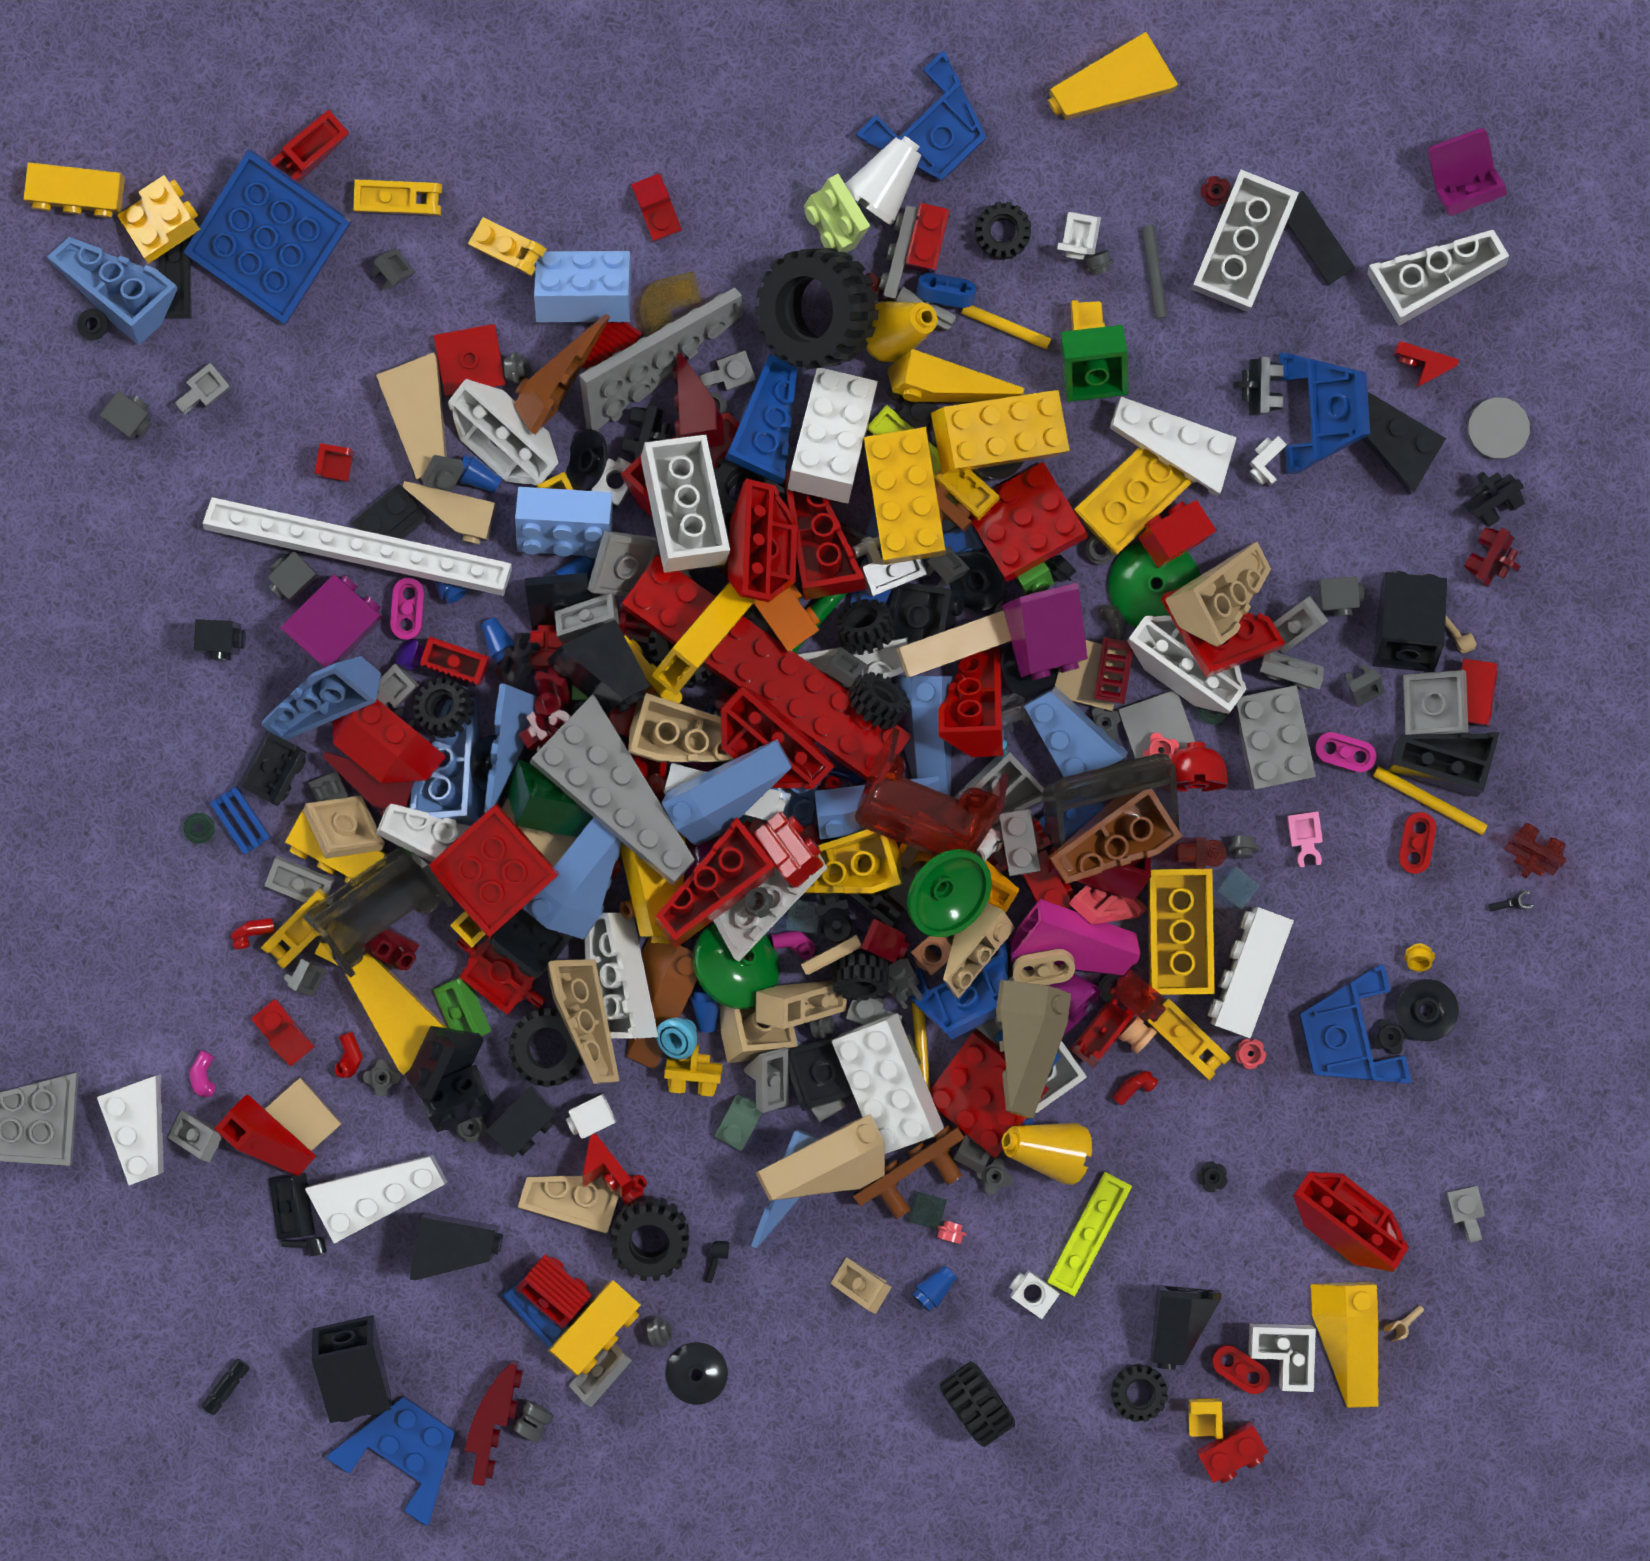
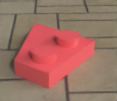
[1069,885,1148,925]

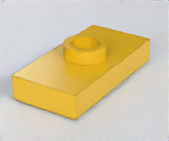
[934,470,1000,521]

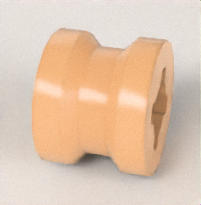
[1118,1015,1157,1054]

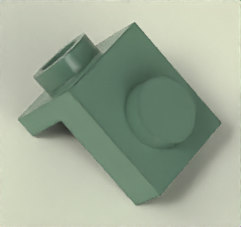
[714,1095,762,1151]

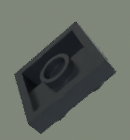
[890,583,964,644]

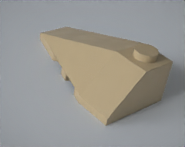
[1165,542,1271,647]
[628,693,734,762]
[719,955,798,1063]
[547,959,620,1084]
[756,1114,885,1201]

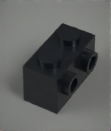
[194,619,246,661]
[422,1064,495,1133]
[486,1085,558,1158]

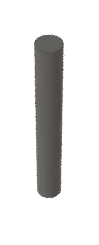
[1142,225,1168,319]

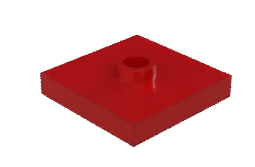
[434,324,506,397]

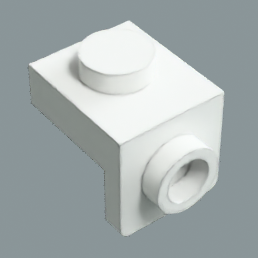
[1057,212,1101,259]
[1249,436,1287,486]

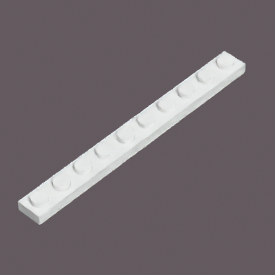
[203,497,512,596]

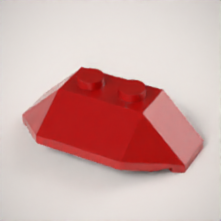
[728,479,797,602]
[721,685,835,789]
[332,699,447,784]
[1293,1171,1409,1272]

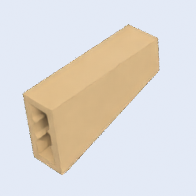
[376,352,447,482]

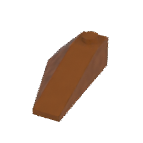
[514,313,610,435]
[1048,782,1183,884]
[627,937,698,1070]

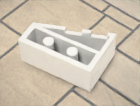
[97,1074,164,1185]

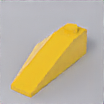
[887,349,1025,402]
[804,824,902,894]
[1310,1282,1378,1408]

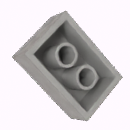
[1234,685,1316,790]

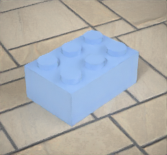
[534,251,631,322]
[515,487,613,558]

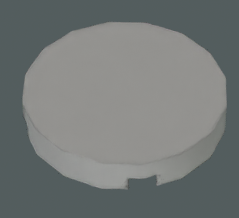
[1467,397,1530,459]

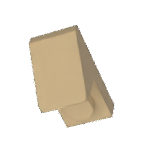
[830,1257,892,1314]

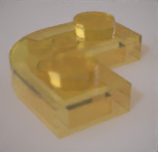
[640,271,701,337]

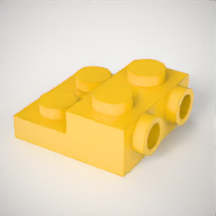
[117,175,200,264]

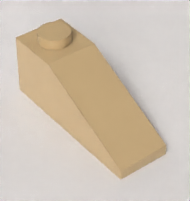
[403,481,497,545]
[756,980,847,1029]

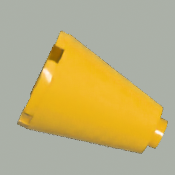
[865,301,938,363]
[1002,1123,1092,1185]

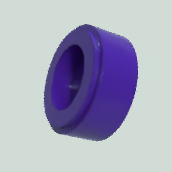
[395,639,425,671]

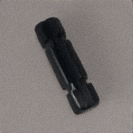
[202,1359,250,1415]

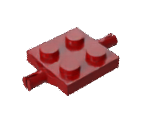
[456,937,547,1015]

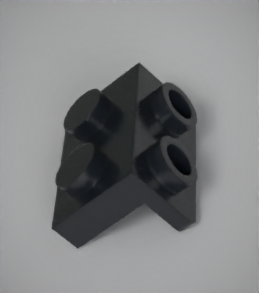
[238,731,307,806]

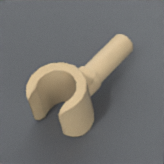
[1445,615,1476,653]
[1384,1305,1425,1342]

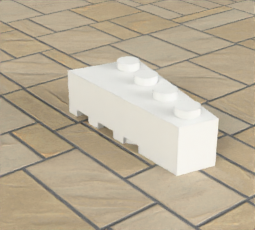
[1367,230,1509,326]

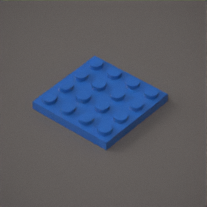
[183,149,353,324]

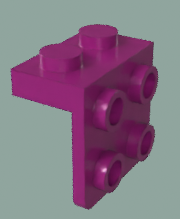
[1428,128,1507,216]

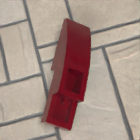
[465,1360,523,1486]

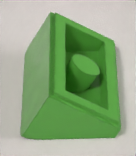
[433,978,491,1036]

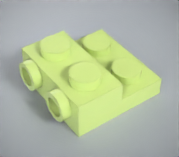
[804,174,870,253]

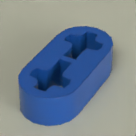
[916,273,977,308]

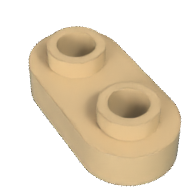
[1013,949,1075,985]

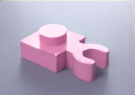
[1286,812,1323,867]

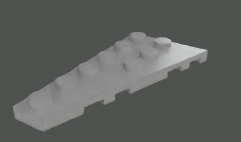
[579,288,743,434]
[530,694,695,885]
[0,1072,79,1166]

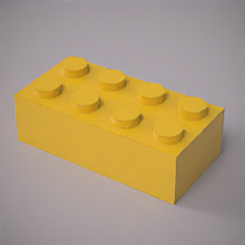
[931,390,1070,474]
[864,427,946,565]
[1147,869,1215,995]

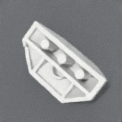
[448,379,558,486]
[1127,616,1247,714]

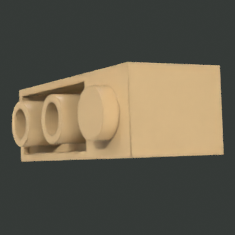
[943,903,1015,999]

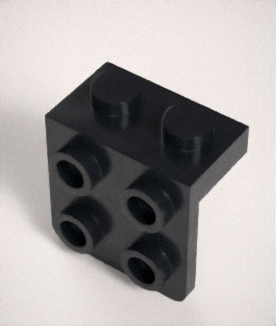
[488,907,573,979]
[406,1026,484,1100]

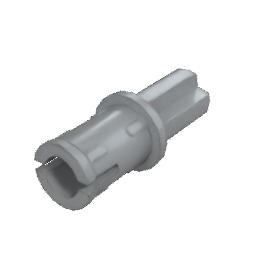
[895,287,956,331]

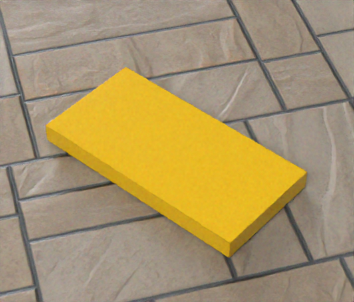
[1073,447,1193,556]

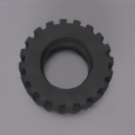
[755,248,879,369]

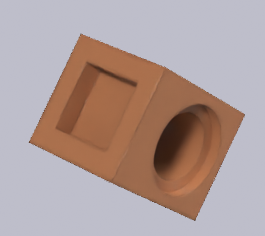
[911,935,954,976]

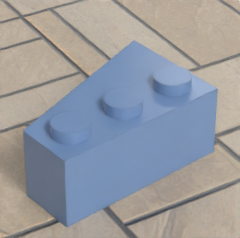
[1024,686,1128,787]

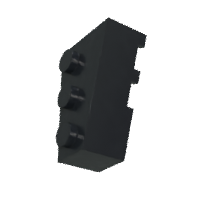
[1362,392,1446,495]
[1388,732,1500,797]

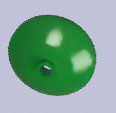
[1108,541,1200,628]
[907,849,992,937]
[693,923,780,1009]

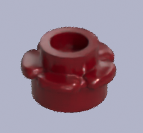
[1201,176,1231,207]

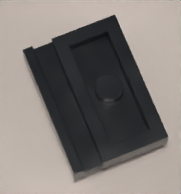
[351,484,428,539]

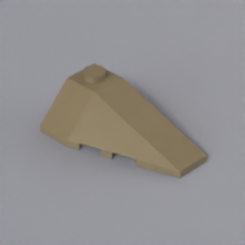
[996,980,1071,1118]

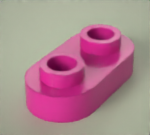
[390,578,425,640]
[1314,732,1377,772]

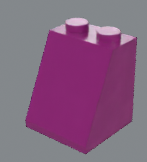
[280,574,383,668]
[1001,582,1088,681]

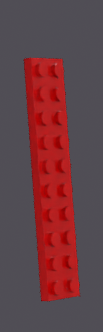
[620,555,912,786]

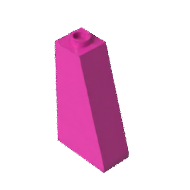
[1009,899,1141,975]

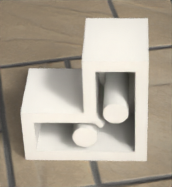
[1248,1323,1316,1392]

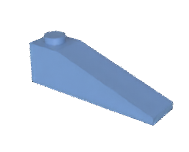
[47,237,177,345]
[262,656,381,740]

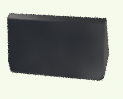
[268,1173,315,1240]

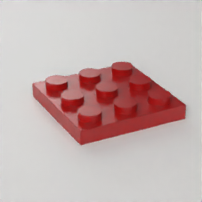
[968,462,1088,582]
[427,804,560,937]
[929,1029,1049,1158]

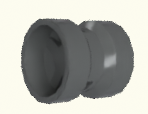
[512,1400,554,1443]

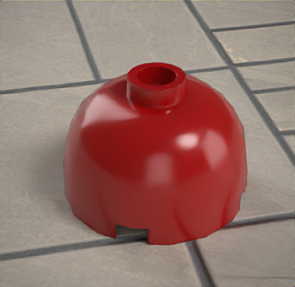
[1166,742,1228,792]

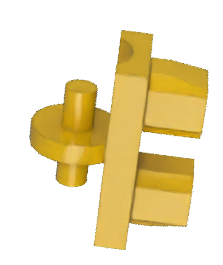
[664,1045,723,1097]

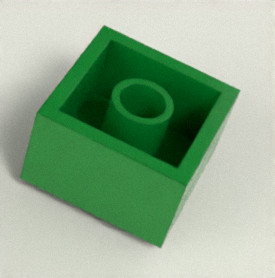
[1061,325,1129,402]

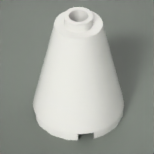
[845,136,921,225]

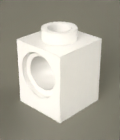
[591,457,631,508]
[566,1094,617,1139]
[1009,1270,1060,1319]

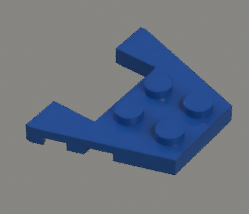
[856,50,986,182]
[1279,353,1370,474]
[908,939,1008,1040]
[1299,964,1412,1084]
[327,1396,456,1526]

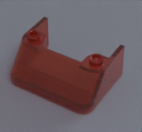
[855,728,1009,857]

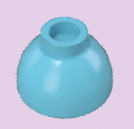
[656,1017,698,1060]

